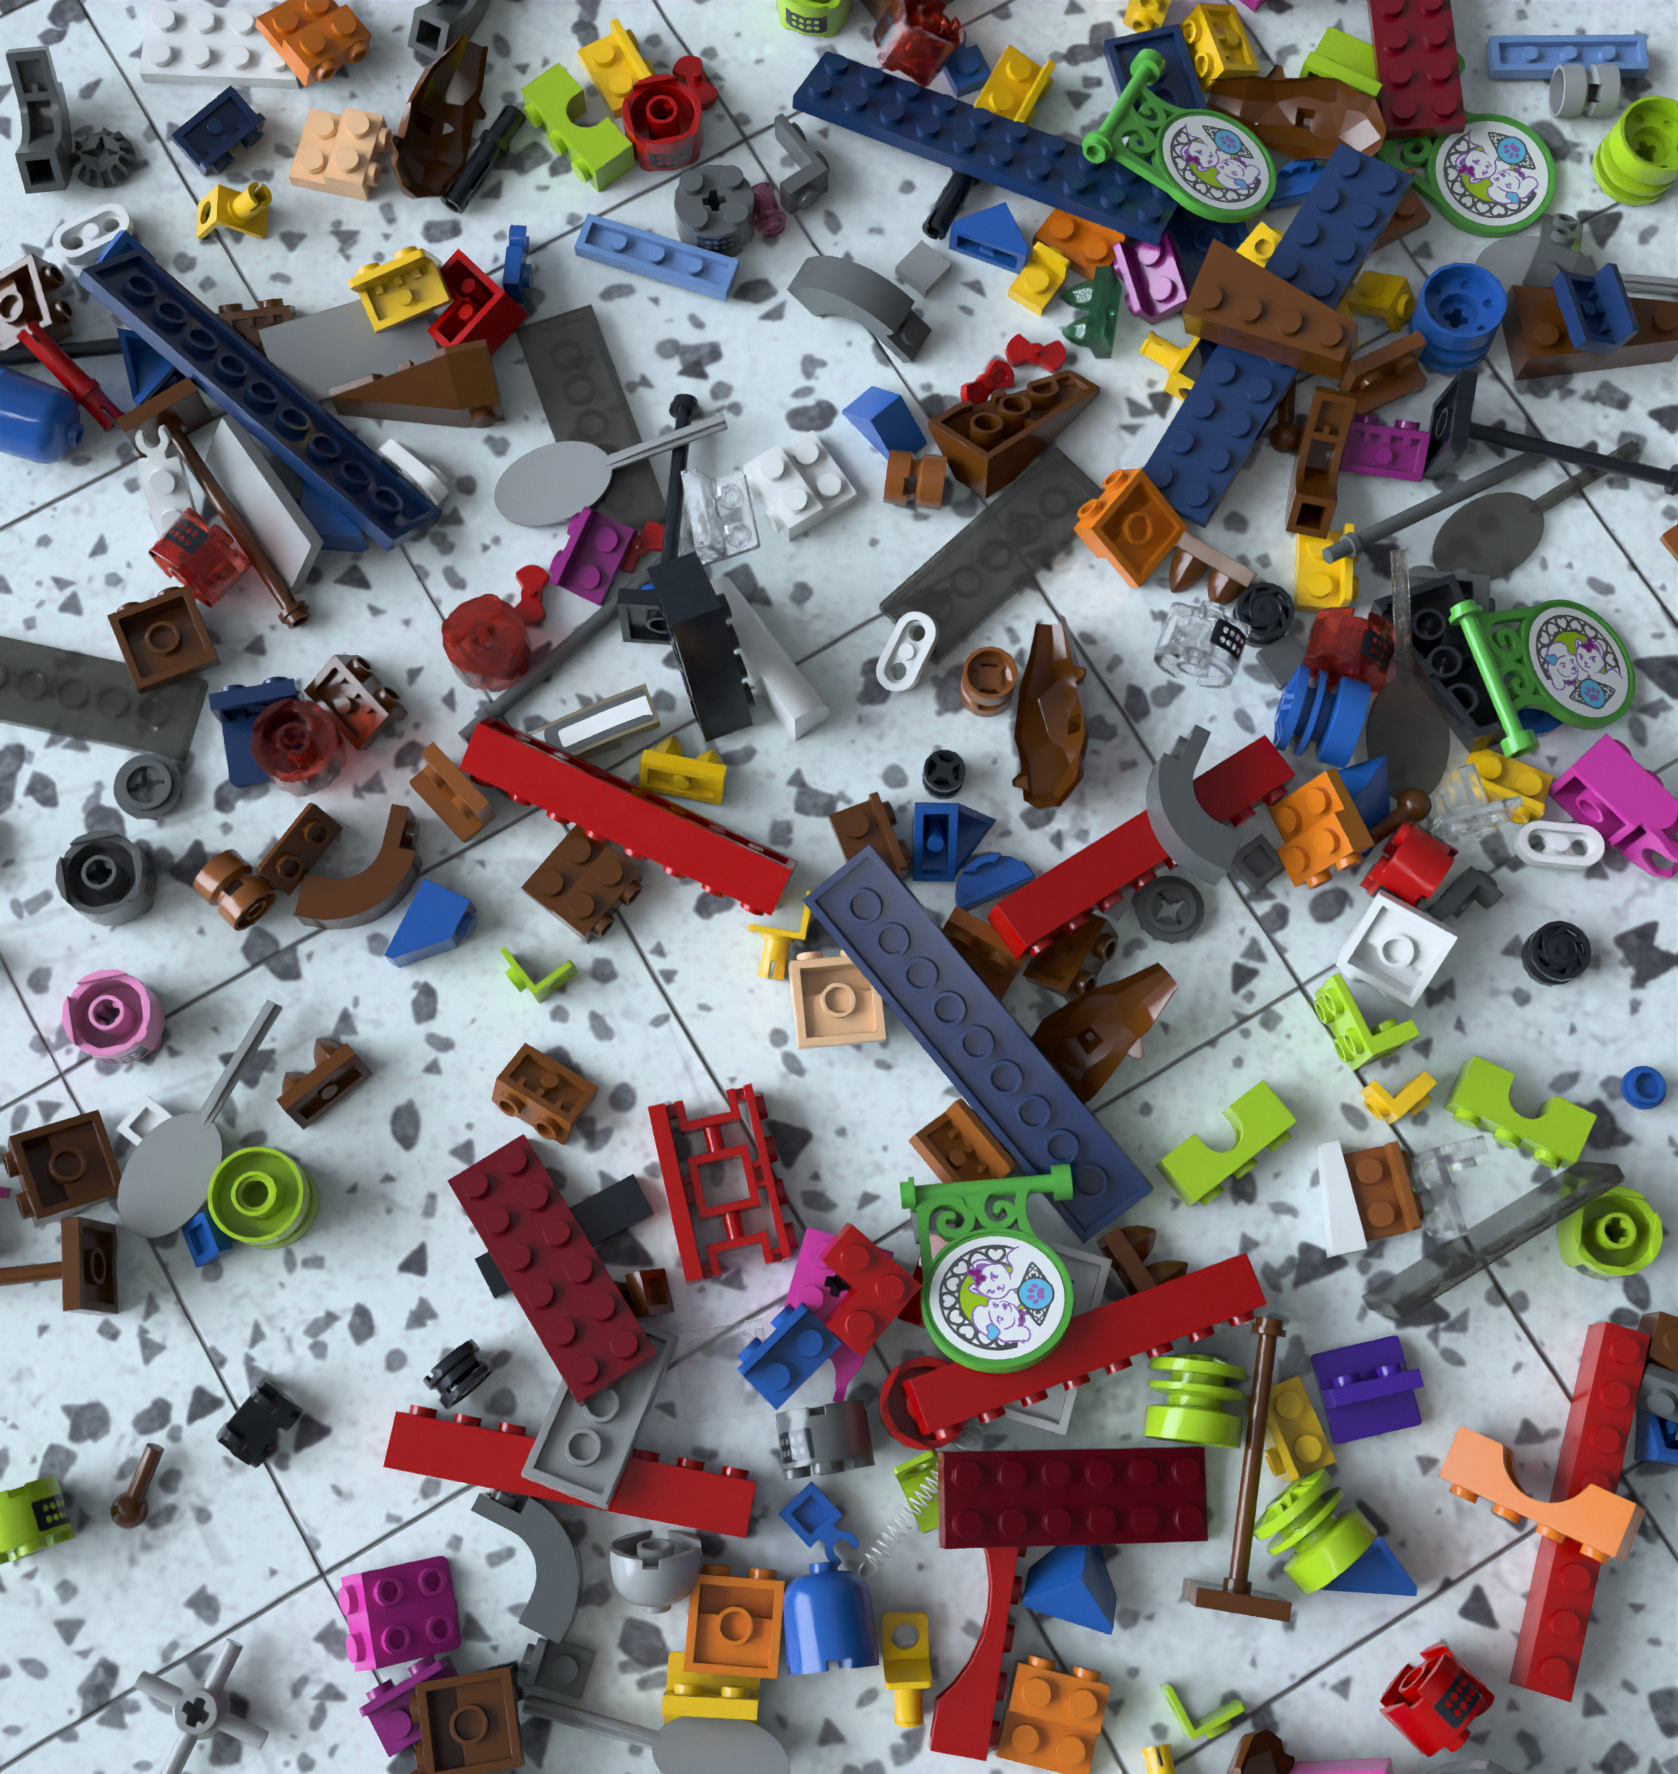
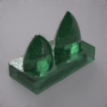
[1060,266,1122,359]

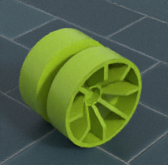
[207,1146,319,1249]

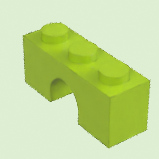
[521,62,636,192]
[1443,1055,1597,1170]
[1155,1080,1297,1207]

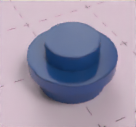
[1621,1066,1666,1110]

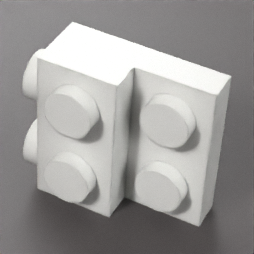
[741,430,858,542]
[1336,889,1459,1008]

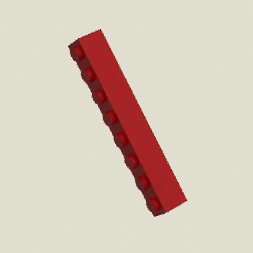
[459,716,799,916]
[987,735,1296,960]
[903,1252,1267,1440]
[1509,1322,1651,1702]
[383,1404,757,1538]

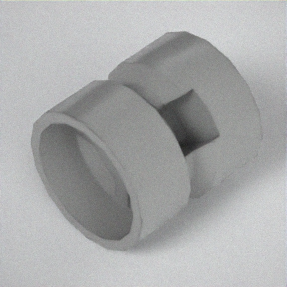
[1549,64,1621,118]

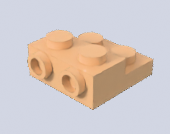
[288,107,392,201]
[788,950,886,1050]

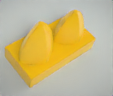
[639,734,727,805]

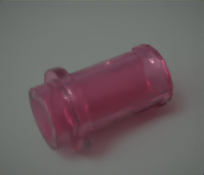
[752,182,786,237]

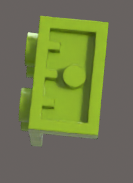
[1299,27,1382,100]
[1314,973,1420,1071]

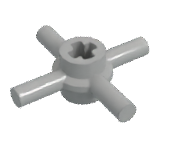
[134,1639,269,1774]

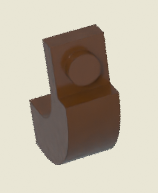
[1285,385,1358,539]
[294,804,423,930]

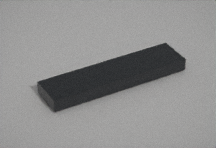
[475,1174,655,1300]

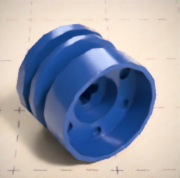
[1407,263,1507,374]
[1273,664,1371,769]

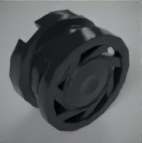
[1231,582,1295,648]
[1521,921,1592,987]
[423,1339,496,1409]

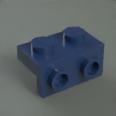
[170,85,266,176]
[1551,263,1639,355]

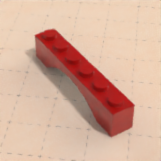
[928,1547,1027,1761]

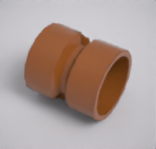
[883,449,948,510]
[959,646,1018,718]
[193,849,278,931]

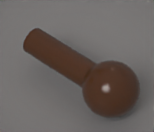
[1269,378,1301,453]
[1368,789,1432,846]
[110,1443,164,1529]

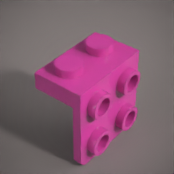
[339,1556,461,1672]

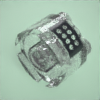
[1153,600,1252,689]

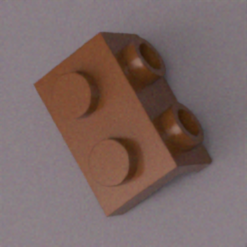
[909,1098,1016,1183]

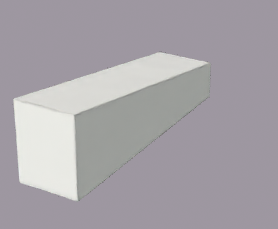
[1316,1140,1368,1258]

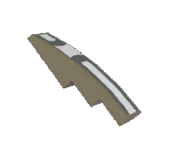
[503,683,661,794]

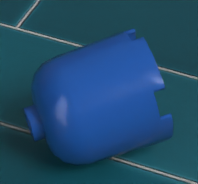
[0,366,84,464]
[783,1561,880,1675]

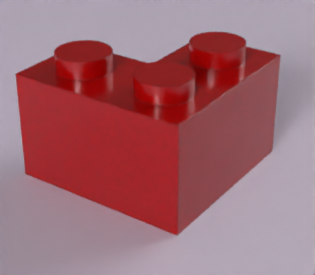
[427,249,529,356]
[818,1222,922,1357]

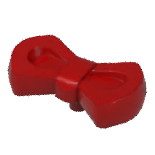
[672,55,719,111]
[1005,334,1066,374]
[960,359,1014,405]
[621,521,664,574]
[511,565,550,626]

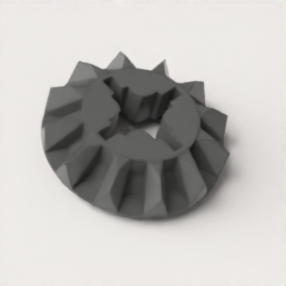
[70,127,136,189]
[113,754,184,821]
[1135,876,1205,945]

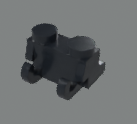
[216,1376,303,1468]

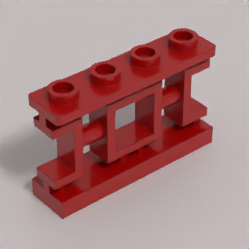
[648,1083,798,1285]

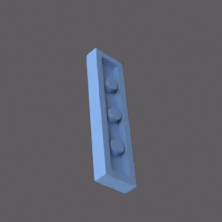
[1486,34,1649,79]
[574,213,739,302]

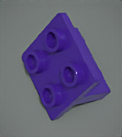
[1311,1335,1424,1444]

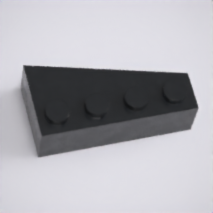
[646,551,756,742]
[1369,573,1507,753]

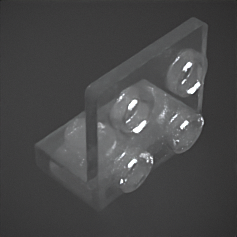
[1408,1135,1489,1244]
[675,1318,775,1424]

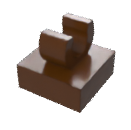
[619,1268,675,1319]

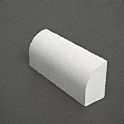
[710,577,829,741]

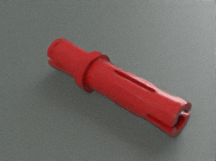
[16,320,125,432]

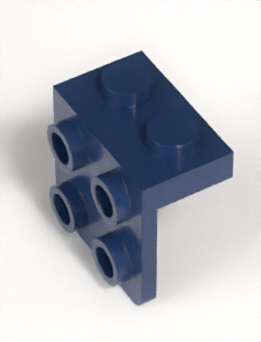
[208,676,316,788]

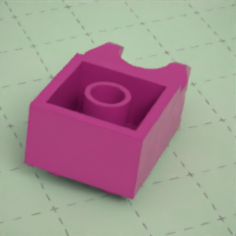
[1547,733,1678,880]
[784,1227,894,1402]

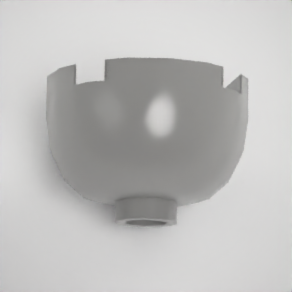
[610,1530,702,1614]

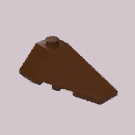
[329,339,505,429]
[928,369,1101,499]

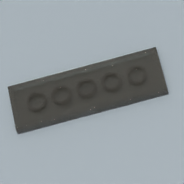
[515,304,666,532]
[879,446,1104,666]
[0,636,209,763]
[1361,1161,1625,1320]

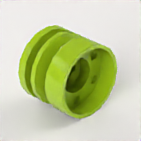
[1592,95,1678,207]
[1143,1353,1247,1449]
[1253,1468,1378,1595]

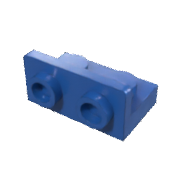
[737,1302,842,1411]

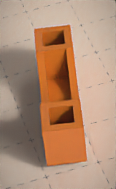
[1439,1425,1646,1565]

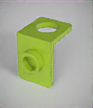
[499,946,578,1003]
[892,1449,939,1534]
[1160,1682,1247,1740]

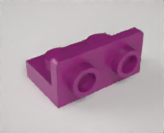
[1113,230,1191,325]
[1339,414,1431,482]
[550,506,638,606]
[359,1654,459,1758]

